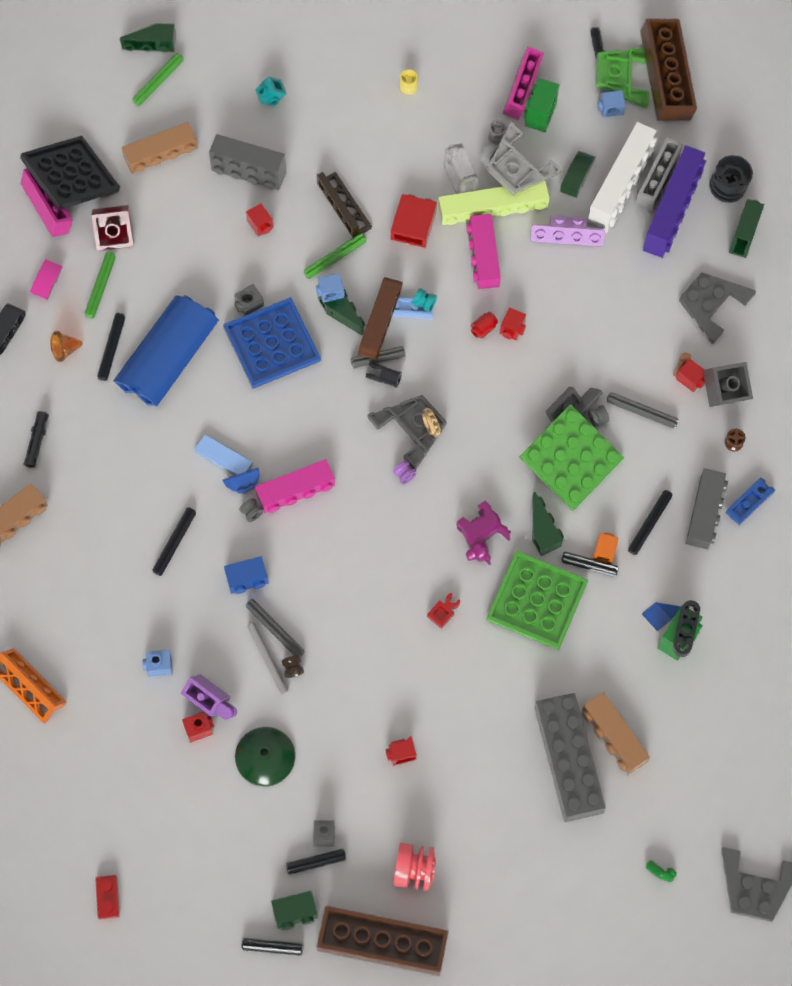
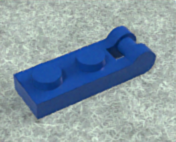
[725,477,776,526]

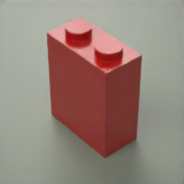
[391,194,437,248]

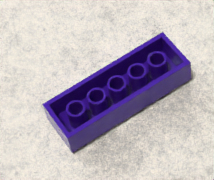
[643,145,707,258]

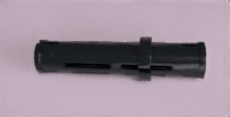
[23,411,49,468]

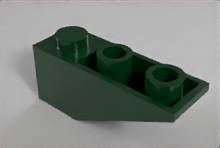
[120,23,176,53]
[318,289,365,335]
[532,492,564,556]

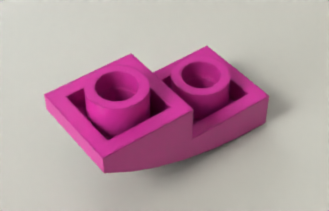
[30,259,63,300]

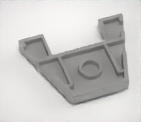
[487,122,562,195]

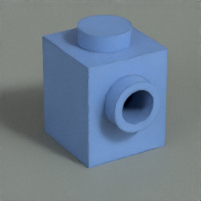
[143,650,172,677]

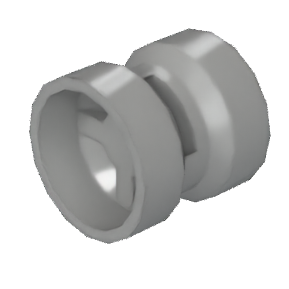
[488,120,507,145]

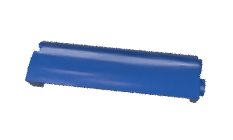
[113,295,219,406]

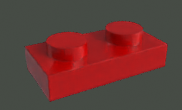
[95,875,119,920]

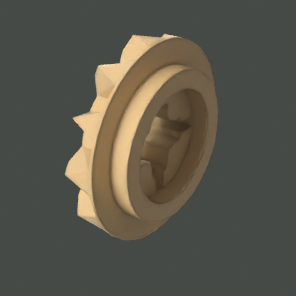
[422,408,441,437]

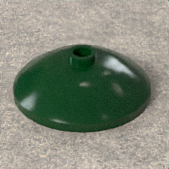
[235,727,295,787]

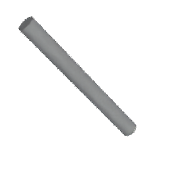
[247,623,288,694]

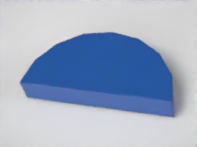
[222,467,260,493]

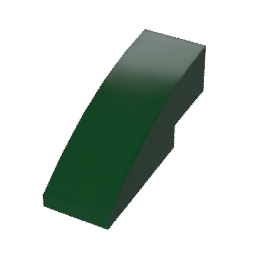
[560,151,595,198]

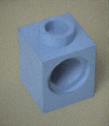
[597,90,625,117]
[315,273,344,303]

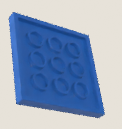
[223,297,321,389]

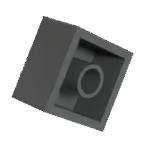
[703,362,753,407]

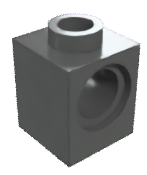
[234,284,264,315]
[313,820,335,846]

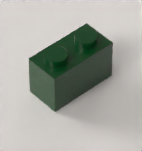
[271,891,318,930]

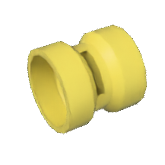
[400,70,418,94]

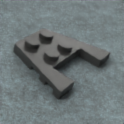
[679,272,756,344]
[367,395,447,470]
[721,847,792,922]

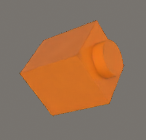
[593,533,619,564]

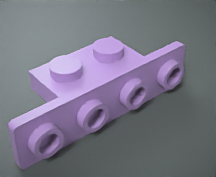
[531,215,605,246]

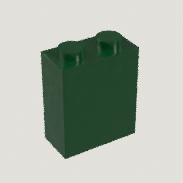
[729,199,765,258]

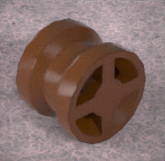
[724,428,746,452]

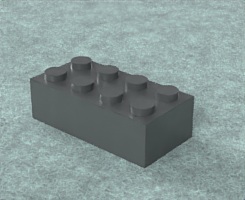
[209,134,286,190]

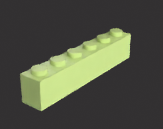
[438,181,549,225]

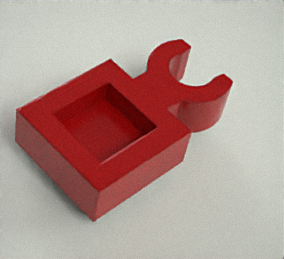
[427,593,461,629]

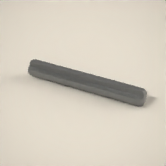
[607,392,679,429]
[246,599,305,657]

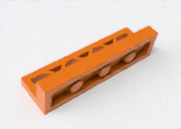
[0,648,66,723]

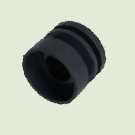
[709,155,753,203]

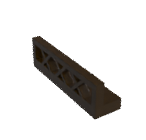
[317,172,372,238]

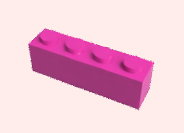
[502,46,544,120]
[20,168,72,237]
[466,214,501,289]
[255,459,335,513]

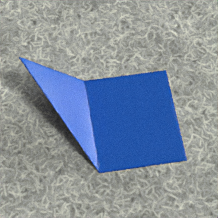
[642,602,681,631]

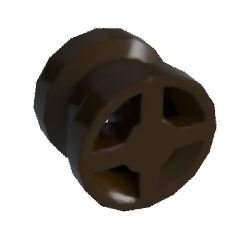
[281,656,304,678]

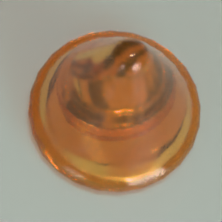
[50,331,83,362]

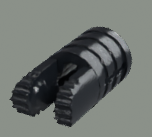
[365,362,402,388]

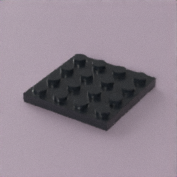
[20,136,120,211]

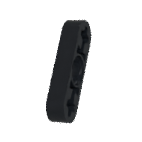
[673,600,700,657]

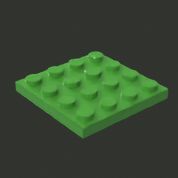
[519,404,624,511]
[486,551,588,650]

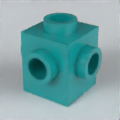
[255,77,287,107]

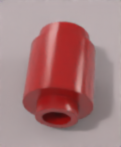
[471,312,498,339]

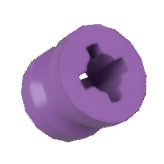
[393,460,417,484]

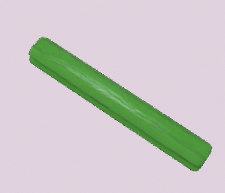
[132,53,183,106]
[304,233,366,279]
[84,252,116,318]

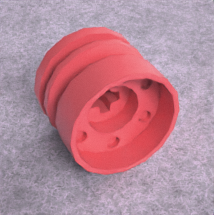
[394,842,436,891]

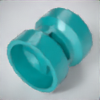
[412,288,437,312]

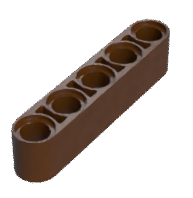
[358,277,403,360]

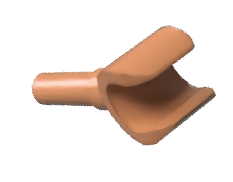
[673,353,691,377]

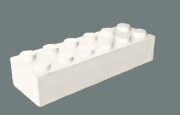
[588,122,658,233]

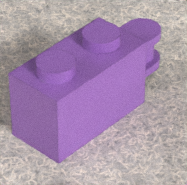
[180,674,237,720]

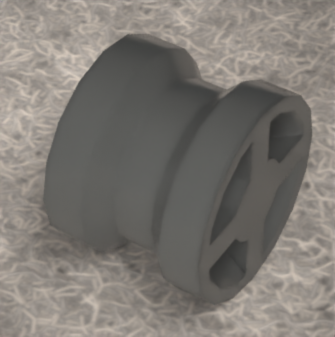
[588,405,609,427]
[239,498,264,522]

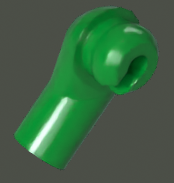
[646,860,677,882]

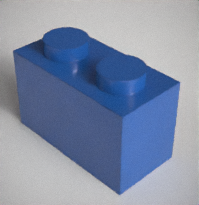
[224,556,269,594]

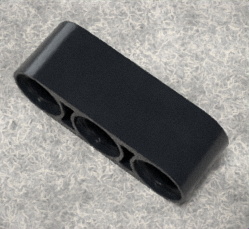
[0,303,26,355]

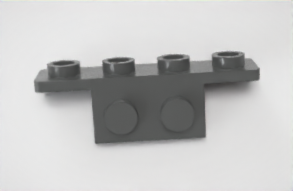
[545,386,603,422]

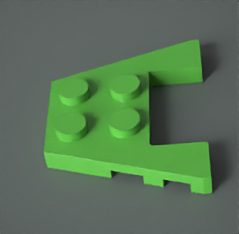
[596,48,649,108]

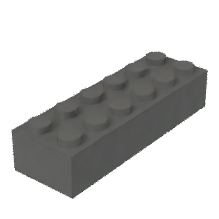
[534,693,606,822]

